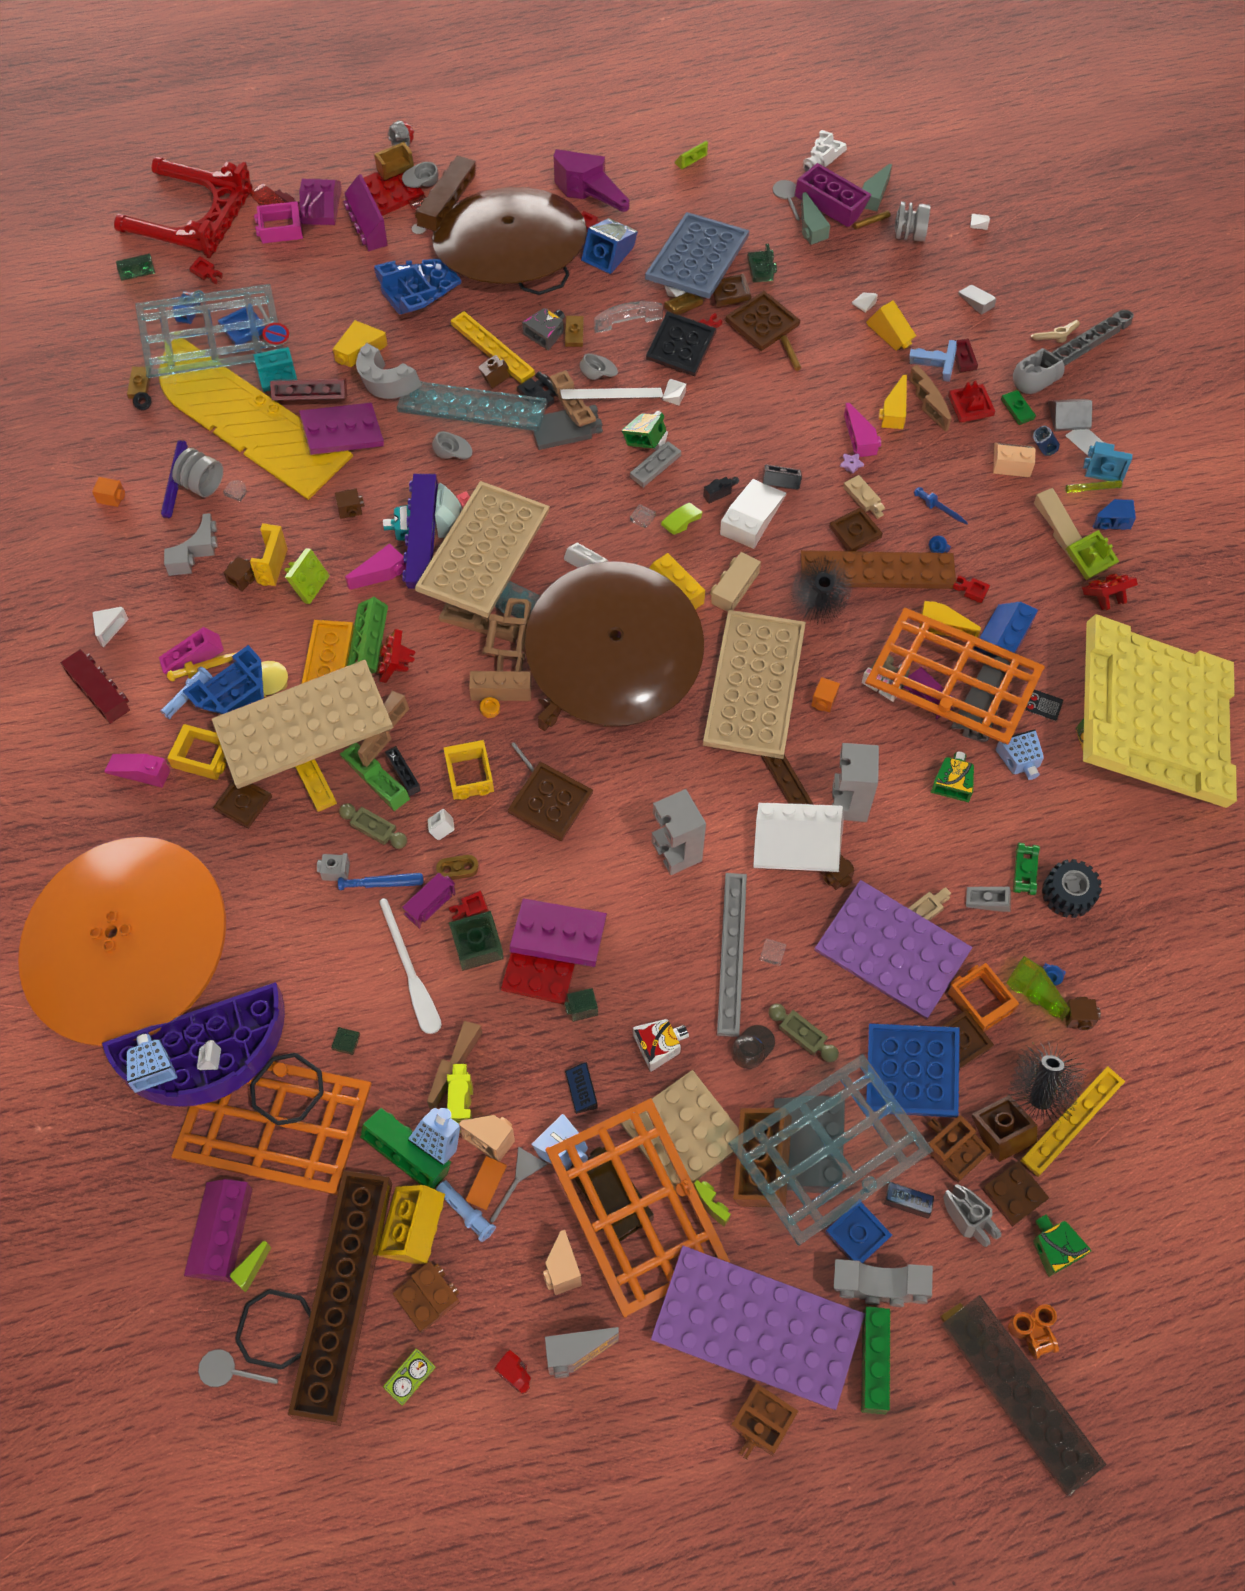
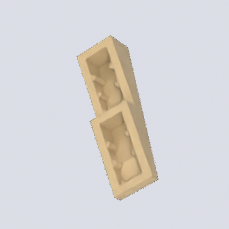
[1034,488,1082,563]

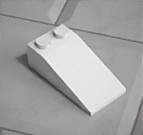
[720,479,786,549]

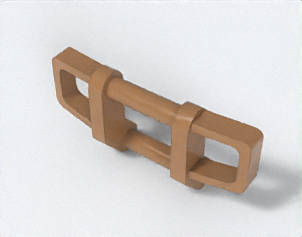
[482,598,531,671]

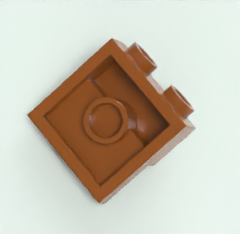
[392,1261,460,1333]

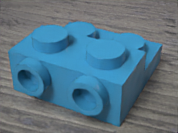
[1083,441,1133,484]

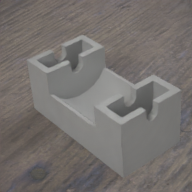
[832,743,879,822]
[651,789,706,875]

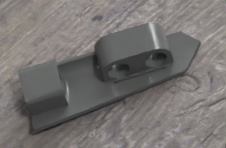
[951,656,1011,742]

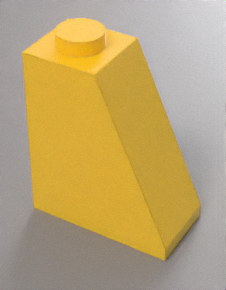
[866,300,916,351]
[333,320,388,368]

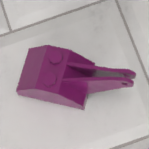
[553,149,629,212]
[299,179,342,225]

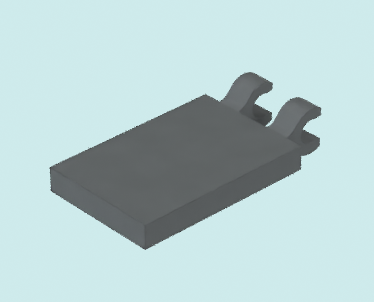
[530,405,603,450]

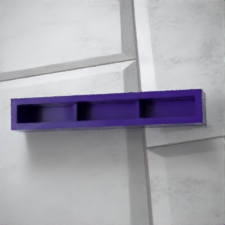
[402,474,438,589]

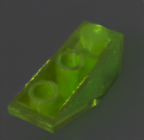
[1006,956,1070,1020]

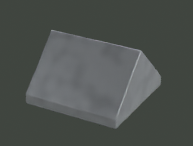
[1048,399,1092,431]

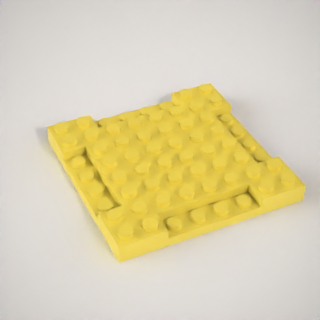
[1083,614,1237,808]

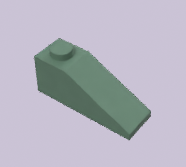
[862,164,892,212]
[801,192,830,245]

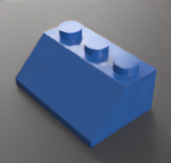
[974,602,1038,658]

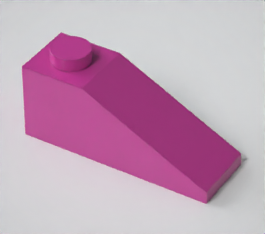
[844,403,881,457]
[345,544,406,590]
[159,627,224,674]
[105,754,170,788]

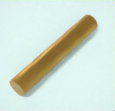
[853,210,891,230]
[781,335,802,371]

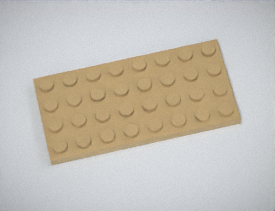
[416,481,550,618]
[703,610,806,759]
[212,660,393,789]

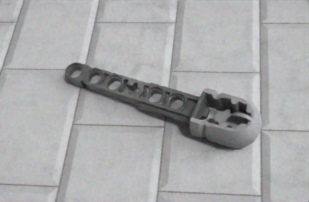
[1013,310,1134,394]

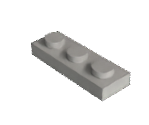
[630,441,681,488]

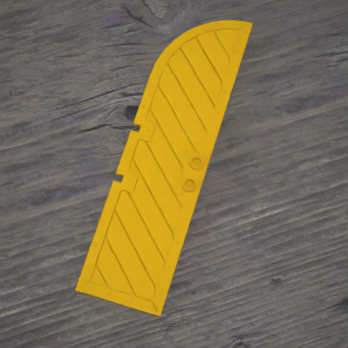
[159,335,353,500]

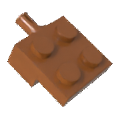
[925,1115,992,1183]
[730,1383,799,1460]

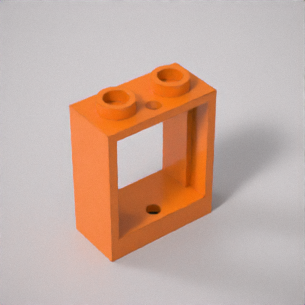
[948,963,1019,1032]

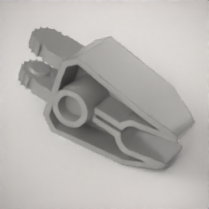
[943,1184,1002,1247]

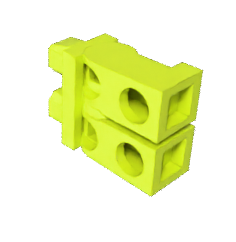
[447,1064,473,1132]

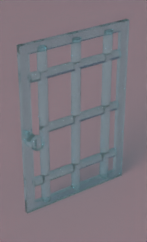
[135,284,283,378]
[728,1054,933,1246]

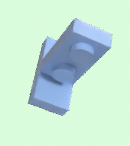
[909,340,957,382]

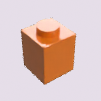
[92,477,125,507]
[811,677,840,713]

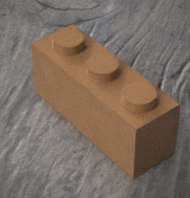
[469,671,532,701]

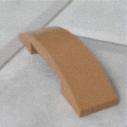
[550,370,596,427]

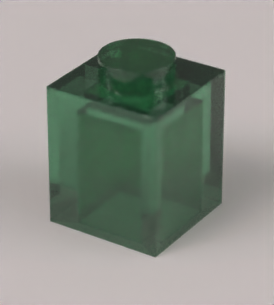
[564,988,598,1022]

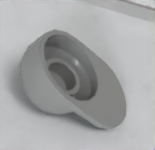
[402,162,439,188]
[580,353,618,380]
[432,431,472,459]

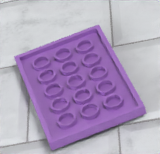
[815,880,972,1020]

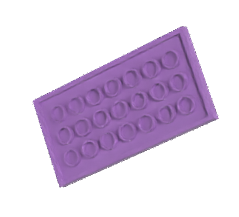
[651,1246,865,1410]

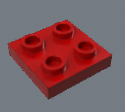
[948,381,996,423]
[1082,574,1138,610]
[377,629,416,683]

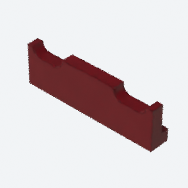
[273,189,300,205]

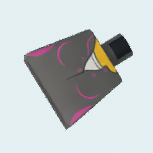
[522,309,565,351]

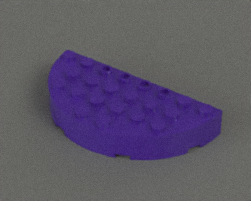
[102,982,285,1107]

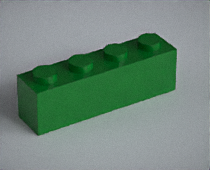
[360,1108,451,1189]
[861,1307,890,1415]

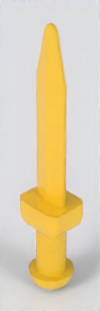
[167,653,236,681]

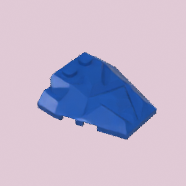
[374,259,461,315]

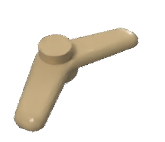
[1031,320,1080,342]

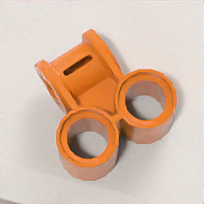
[1008,1304,1059,1360]

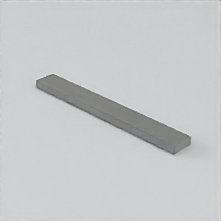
[717,873,747,1037]

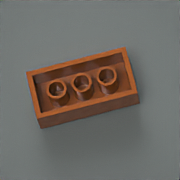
[733,1108,792,1208]

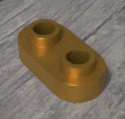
[436,855,479,880]

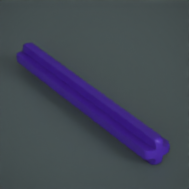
[161,440,188,518]

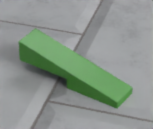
[340,742,410,811]

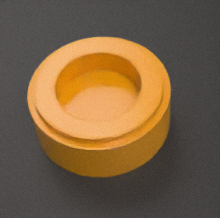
[480,697,500,718]

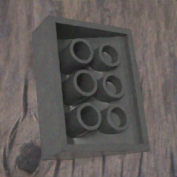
[774,1096,845,1195]

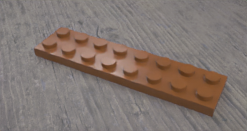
[800,550,956,589]

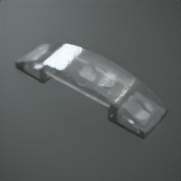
[594,301,663,333]

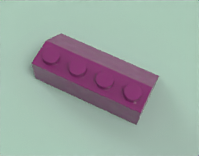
[794,163,871,227]
[343,174,388,252]
[184,1179,253,1283]

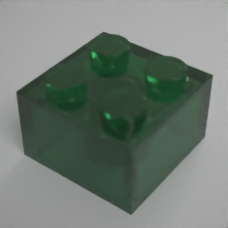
[449,911,504,971]

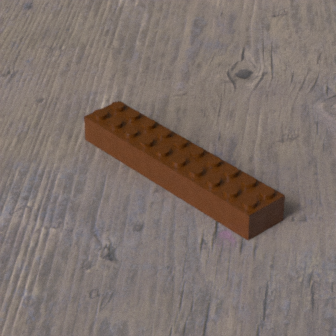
[288,1170,393,1426]

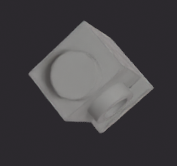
[317,853,350,881]

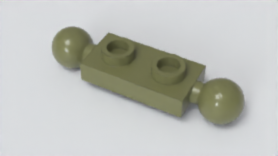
[339,803,407,849]
[768,1004,839,1063]

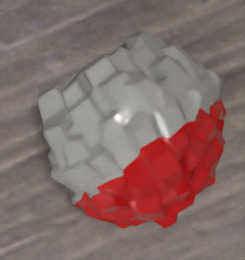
[388,120,415,147]

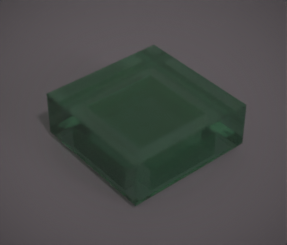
[331,1027,360,1055]

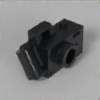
[703,477,739,504]

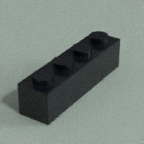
[385,746,421,797]

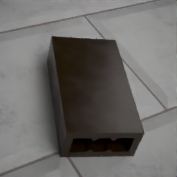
[571,1147,654,1242]

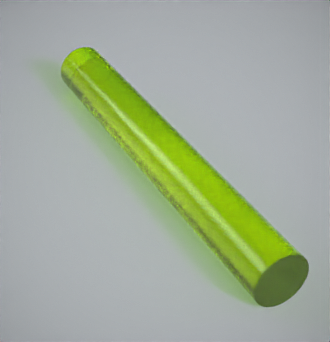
[1065,480,1122,493]

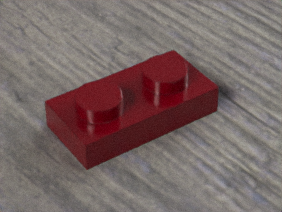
[954,338,978,372]

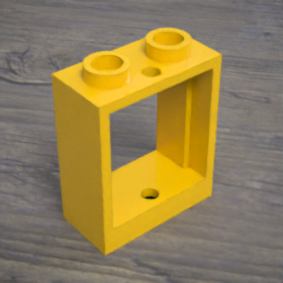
[167,724,226,780]
[444,740,494,800]

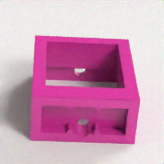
[254,201,303,244]

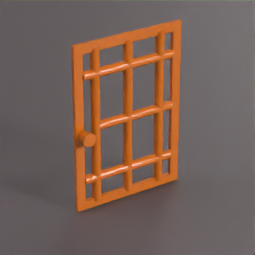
[865,607,1045,745]
[171,1060,372,1195]
[545,1098,730,1318]

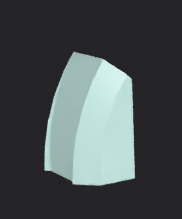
[435,483,462,538]

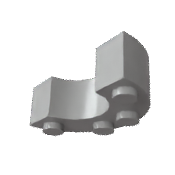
[356,343,422,399]
[834,1259,933,1307]

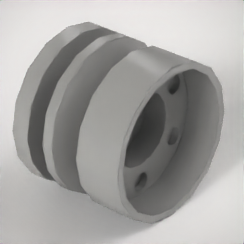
[894,202,930,242]
[172,448,223,497]

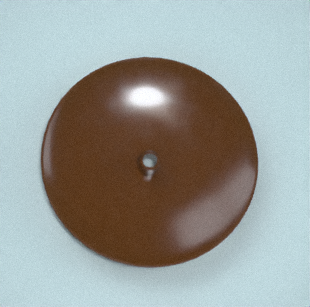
[432,187,587,284]
[525,561,704,726]

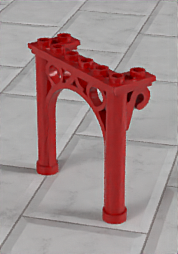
[114,156,253,259]

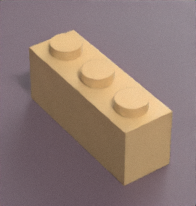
[710,552,761,612]

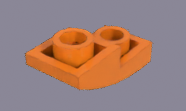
[465,1155,507,1210]

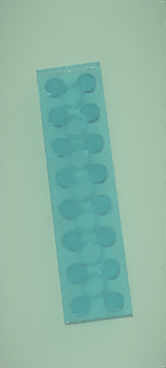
[397,382,547,431]

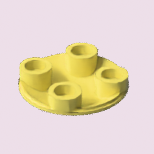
[261,661,288,697]

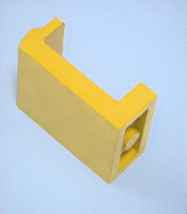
[250,523,288,586]

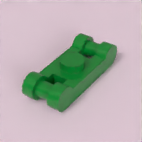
[1013,842,1040,896]

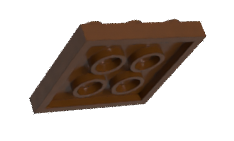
[725,291,800,351]
[508,762,593,842]

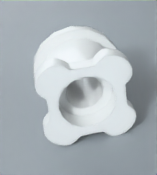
[803,151,825,172]

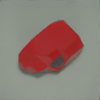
[494,1350,531,1394]

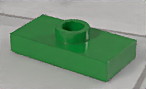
[1001,390,1036,425]

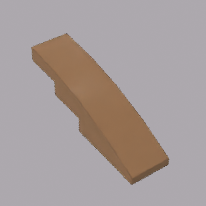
[909,365,951,432]

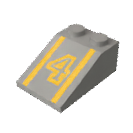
[545,1327,619,1378]

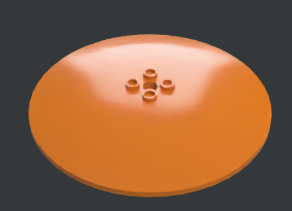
[18,837,226,1046]

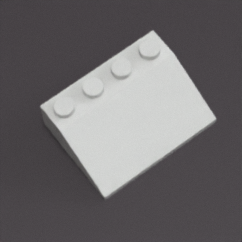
[753,803,844,872]

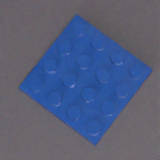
[866,1024,959,1118]

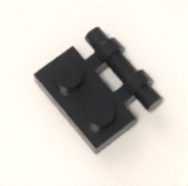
[517,371,558,413]

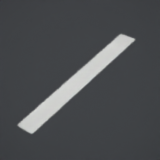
[560,388,663,399]

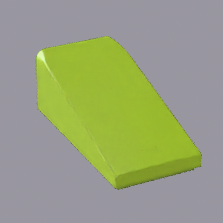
[230,1241,271,1293]

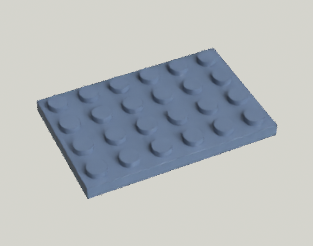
[645,212,749,299]

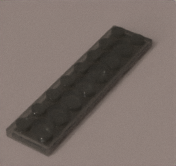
[941,1295,1107,1496]

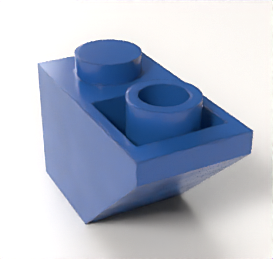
[1093,499,1136,530]

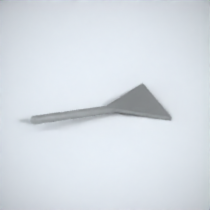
[490,1147,547,1223]

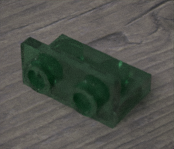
[747,244,777,283]
[116,253,156,281]

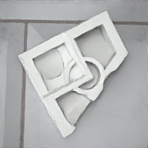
[811,130,847,167]

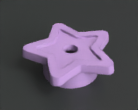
[840,454,864,473]

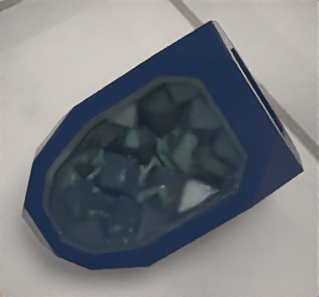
[1033,426,1060,456]

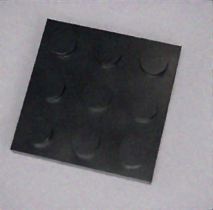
[646,311,716,376]

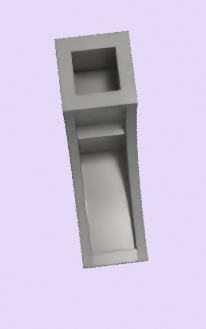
[164,513,218,576]

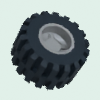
[1042,859,1102,918]

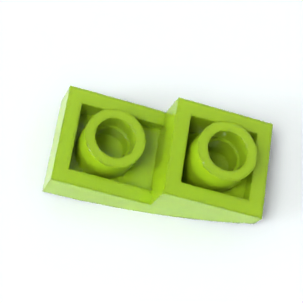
[661,502,703,535]
[694,1180,731,1227]

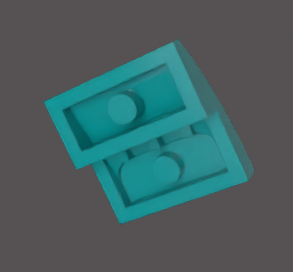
[253,347,297,392]

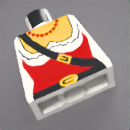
[633,1019,689,1072]

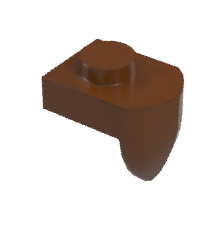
[538,699,562,731]

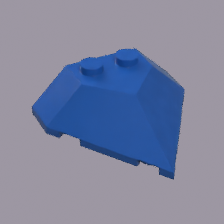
[183,645,264,714]

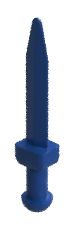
[914,487,968,525]

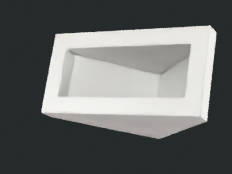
[93,607,128,647]

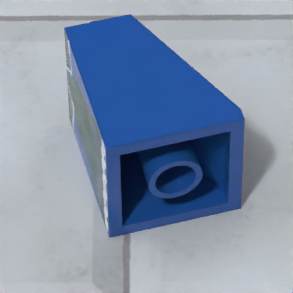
[581,218,638,274]

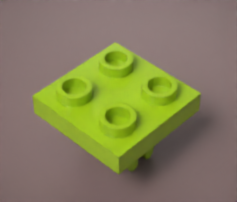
[1066,530,1119,581]
[284,548,330,604]

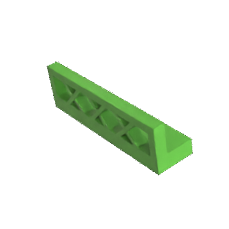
[347,597,388,674]

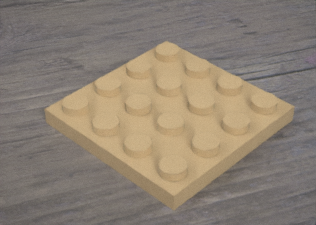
[620,1070,739,1189]

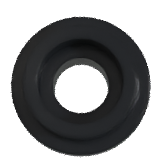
[133,392,152,410]

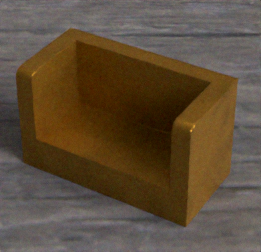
[374,142,414,180]

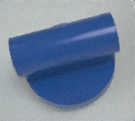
[929,535,951,553]
[1041,963,1066,986]

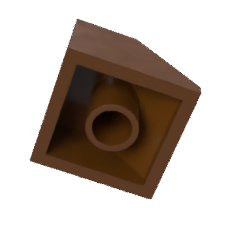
[972,1095,1038,1162]

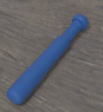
[338,873,424,890]

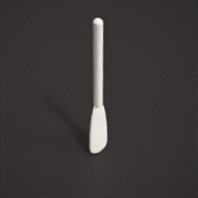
[380,898,442,1034]

